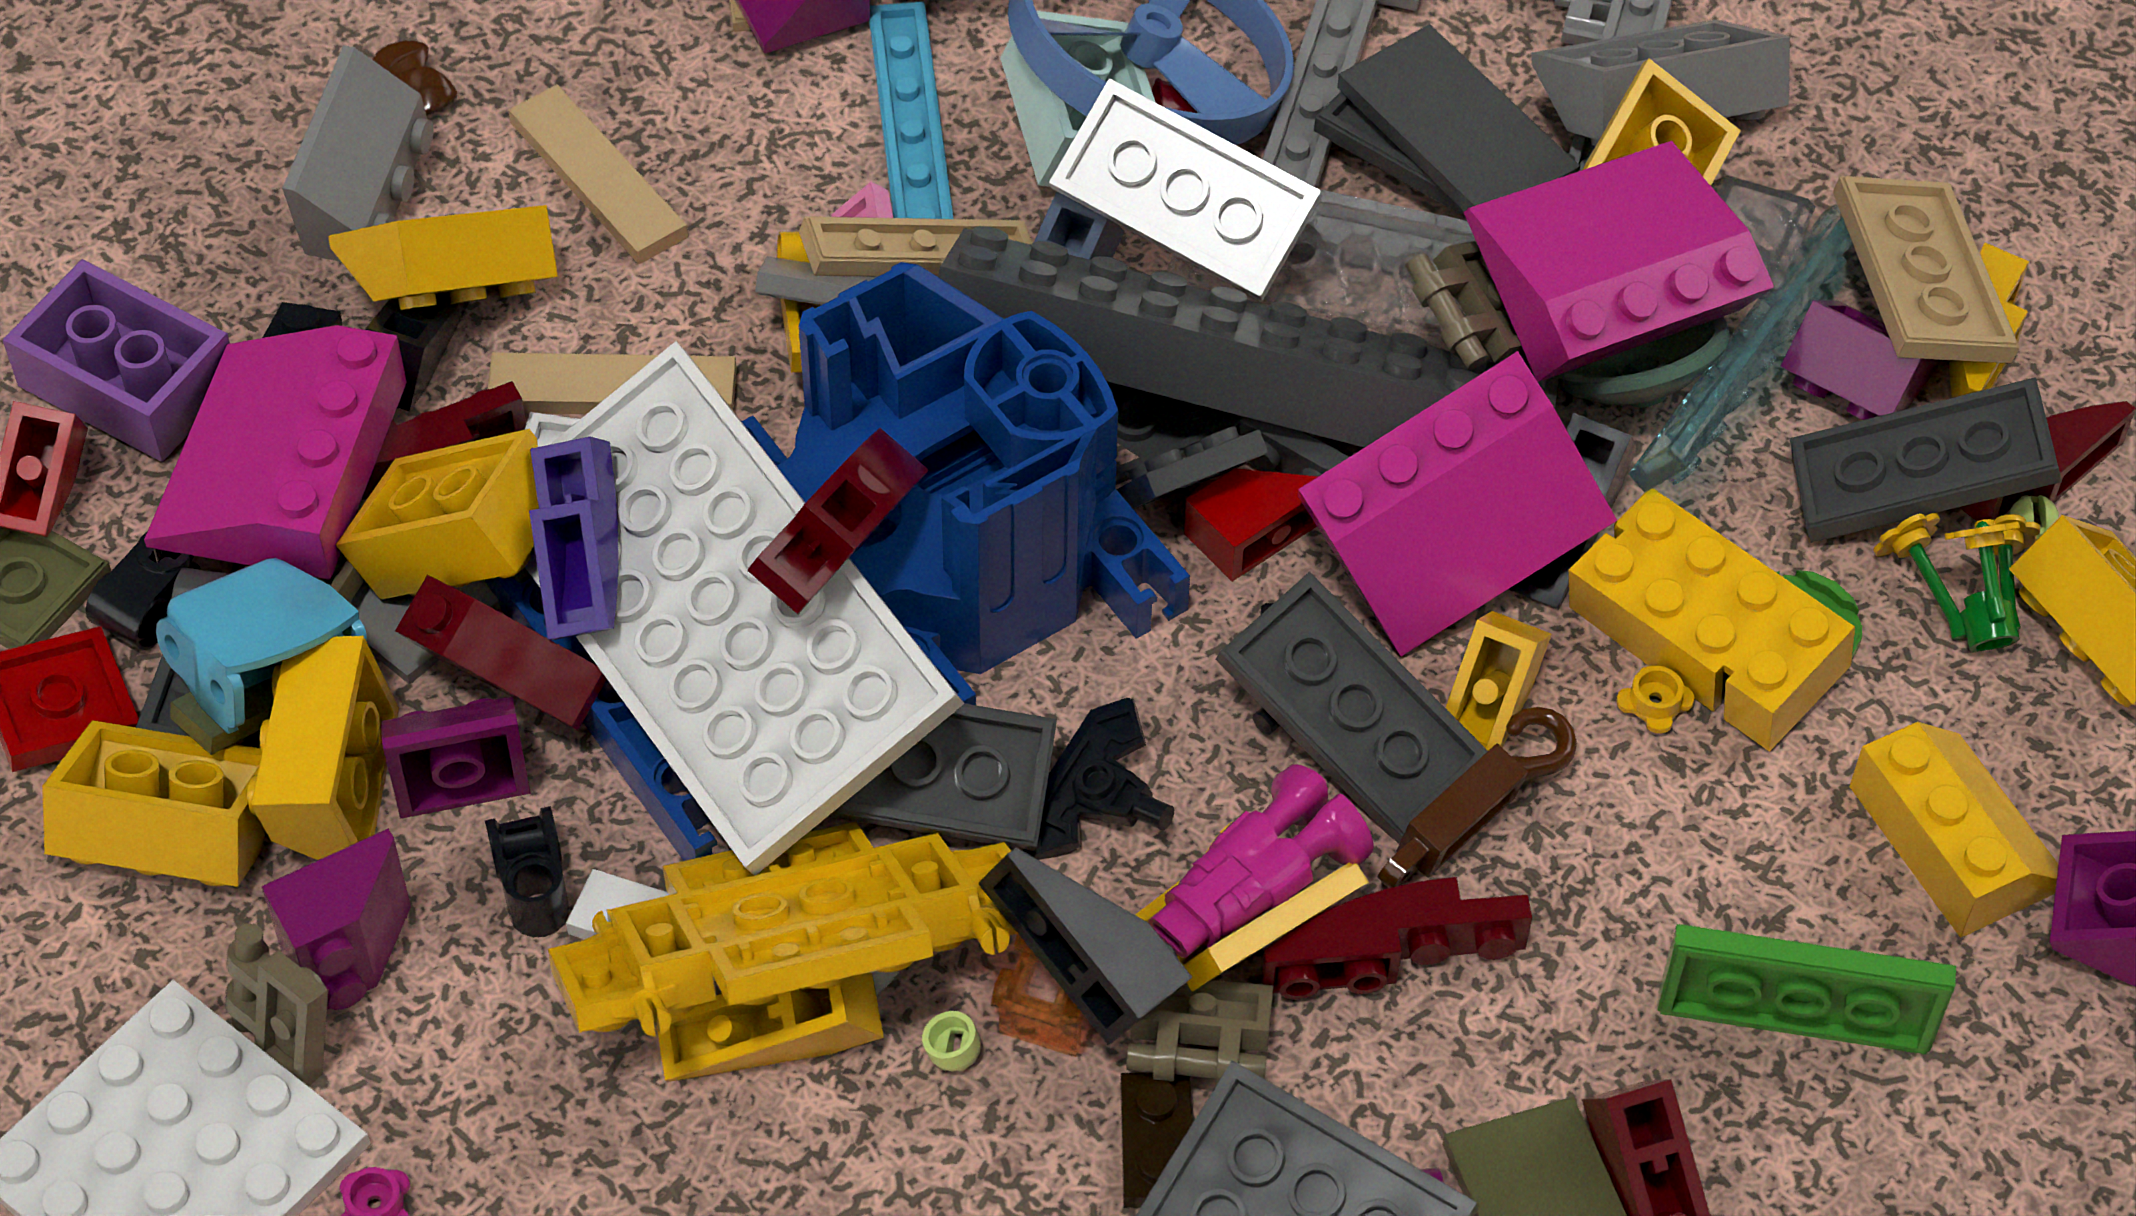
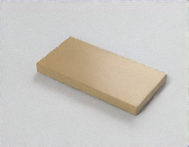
[1833,176,2020,363]

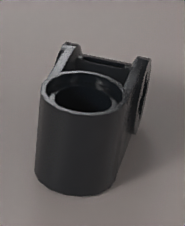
[85,531,201,650]
[485,806,569,937]

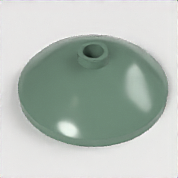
[1554,317,1730,407]

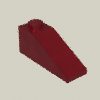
[395,574,607,731]
[1582,1079,1711,1216]

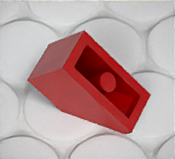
[0,401,88,537]
[1184,468,1319,582]

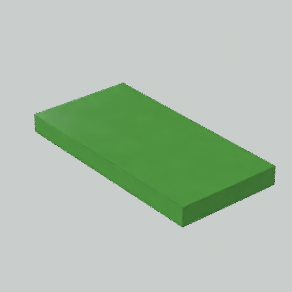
[1657,924,1956,1054]

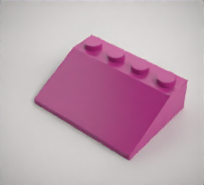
[1464,141,1774,382]
[144,325,407,580]
[1298,351,1617,657]

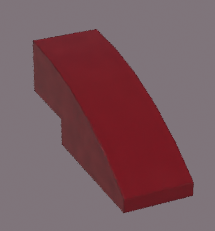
[1959,401,2136,521]

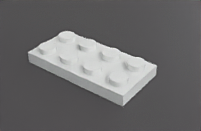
[1049,78,1322,302]

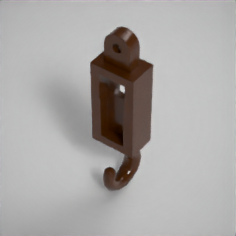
[1377,707,1577,888]

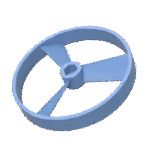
[1008,0,1294,145]

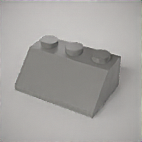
[282,45,434,262]

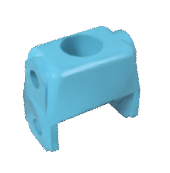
[156,558,367,734]

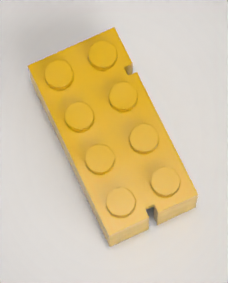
[1569,487,1855,752]

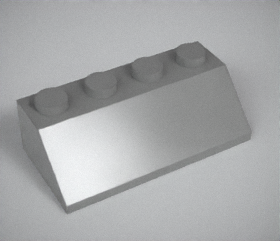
[1531,19,1790,146]

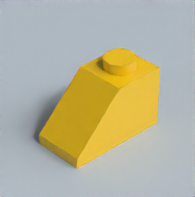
[1445,611,1552,751]

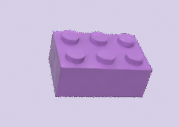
[2,259,230,462]

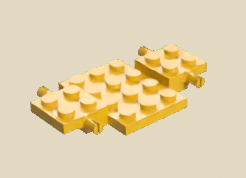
[548,822,1017,1036]

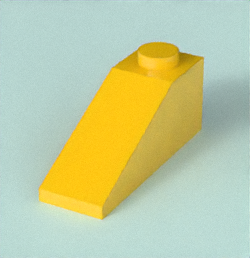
[656,972,884,1082]

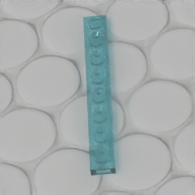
[1628,203,1854,493]

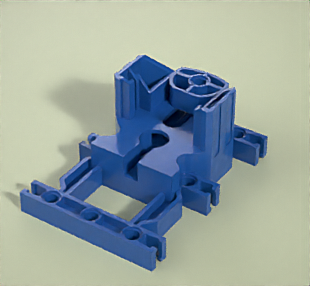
[485,262,1190,861]

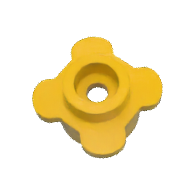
[1616,666,1694,734]

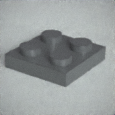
[1116,426,1269,509]

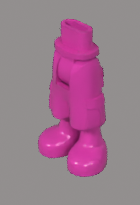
[1149,764,1374,958]

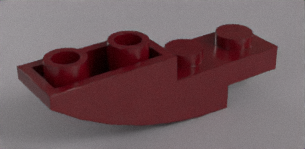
[362,381,526,499]
[747,428,929,614]
[1261,877,1532,999]

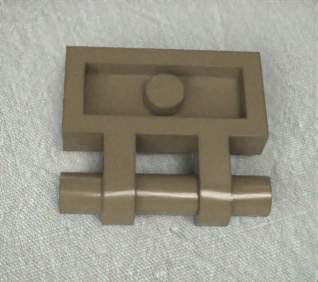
[1405,241,1526,370]
[225,923,328,1087]
[1126,980,1273,1086]

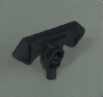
[1023,698,1174,860]

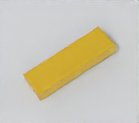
[1183,863,1368,992]

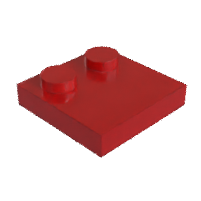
[0,626,139,772]

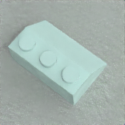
[1000,10,1155,187]

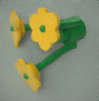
[1873,513,2040,652]

